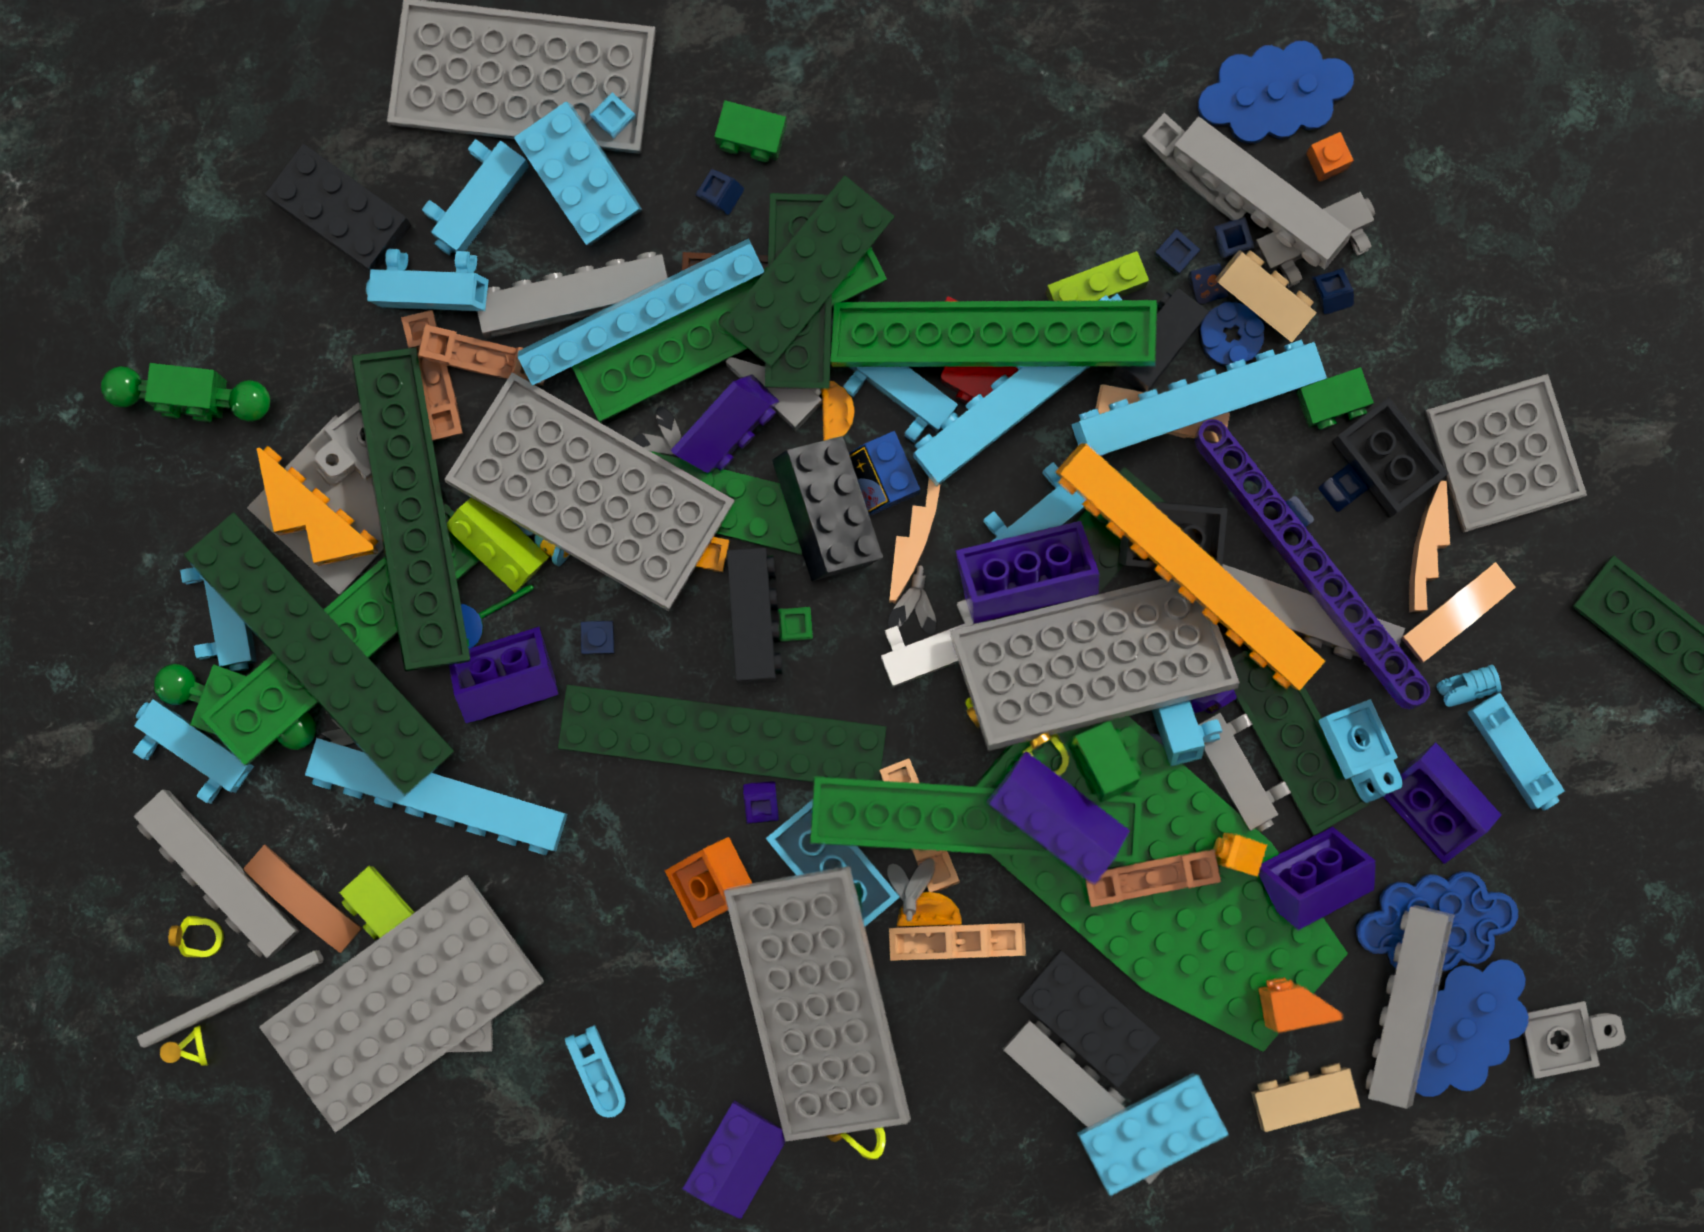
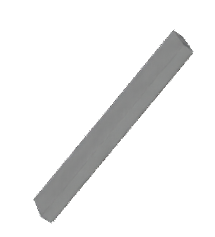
[137,950,324,1048]

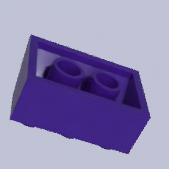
[670,374,780,473]
[449,627,559,724]
[1383,742,1501,864]
[1258,827,1376,930]
[683,1100,785,1219]

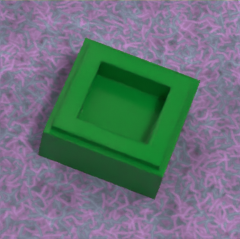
[778,607,813,642]

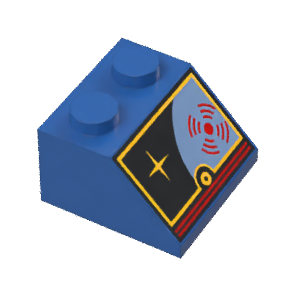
[849,431,921,516]

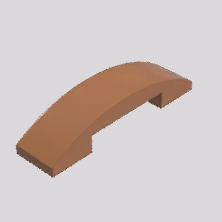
[401,310,463,441]
[418,324,544,386]
[243,845,363,953]
[1086,849,1221,907]

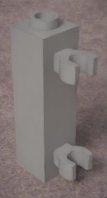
[1254,192,1375,288]
[1198,713,1291,832]

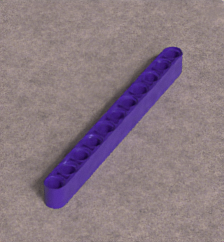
[1194,419,1430,710]

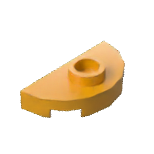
[822,381,855,440]
[897,892,962,927]

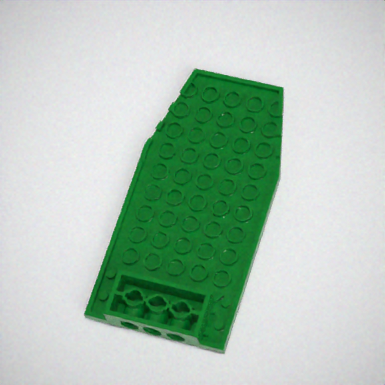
[973,716,1348,1052]

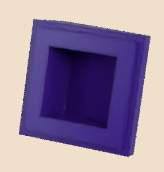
[743,781,779,823]

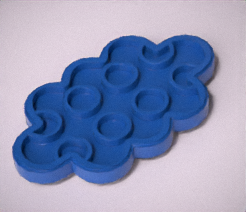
[1198,41,1354,144]
[1356,871,1518,971]
[1416,959,1529,1097]

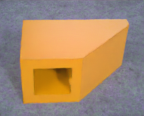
[1213,832,1267,876]

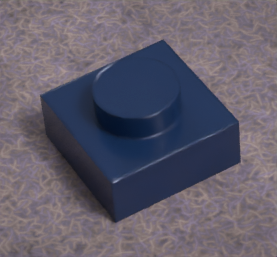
[1154,229,1200,275]
[581,621,615,655]

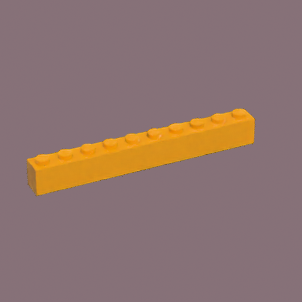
[1055,443,1325,690]

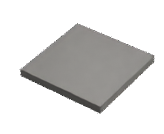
[1424,374,1587,533]
[247,415,384,595]

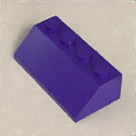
[956,521,1099,624]
[986,751,1130,885]

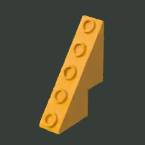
[257,446,379,566]

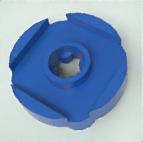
[1199,302,1264,367]

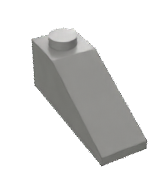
[726,357,822,431]

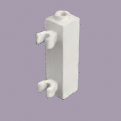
[881,599,992,688]

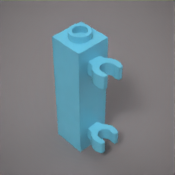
[422,139,529,255]
[366,249,489,311]
[843,367,959,443]
[983,462,1085,542]
[180,567,257,672]
[1467,693,1565,811]
[133,699,254,804]
[1152,700,1222,766]

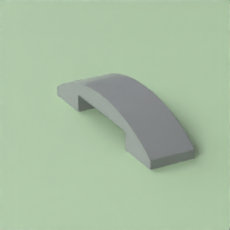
[1143,113,1247,221]

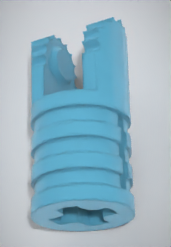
[1436,665,1502,707]

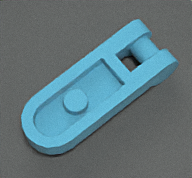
[565,1025,626,1118]

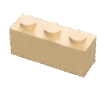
[1215,249,1317,342]
[1251,1063,1360,1132]

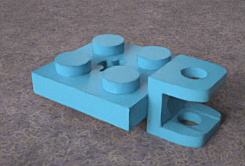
[1318,699,1402,803]

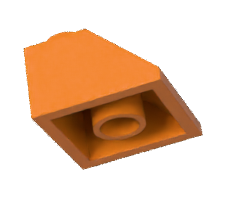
[664,837,752,928]
[1258,977,1343,1032]

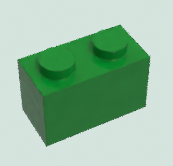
[714,101,787,162]
[1296,367,1374,430]
[1071,721,1141,803]

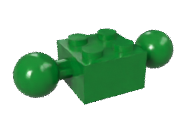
[101,363,271,422]
[154,664,316,750]

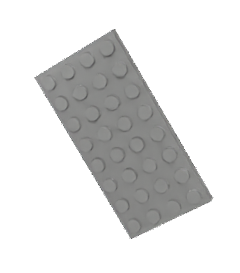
[387,0,656,154]
[445,372,735,611]
[950,579,1240,751]
[724,866,911,1142]
[259,875,544,1133]

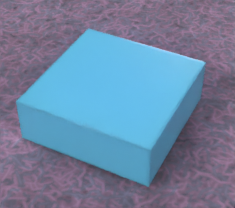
[590,92,636,139]

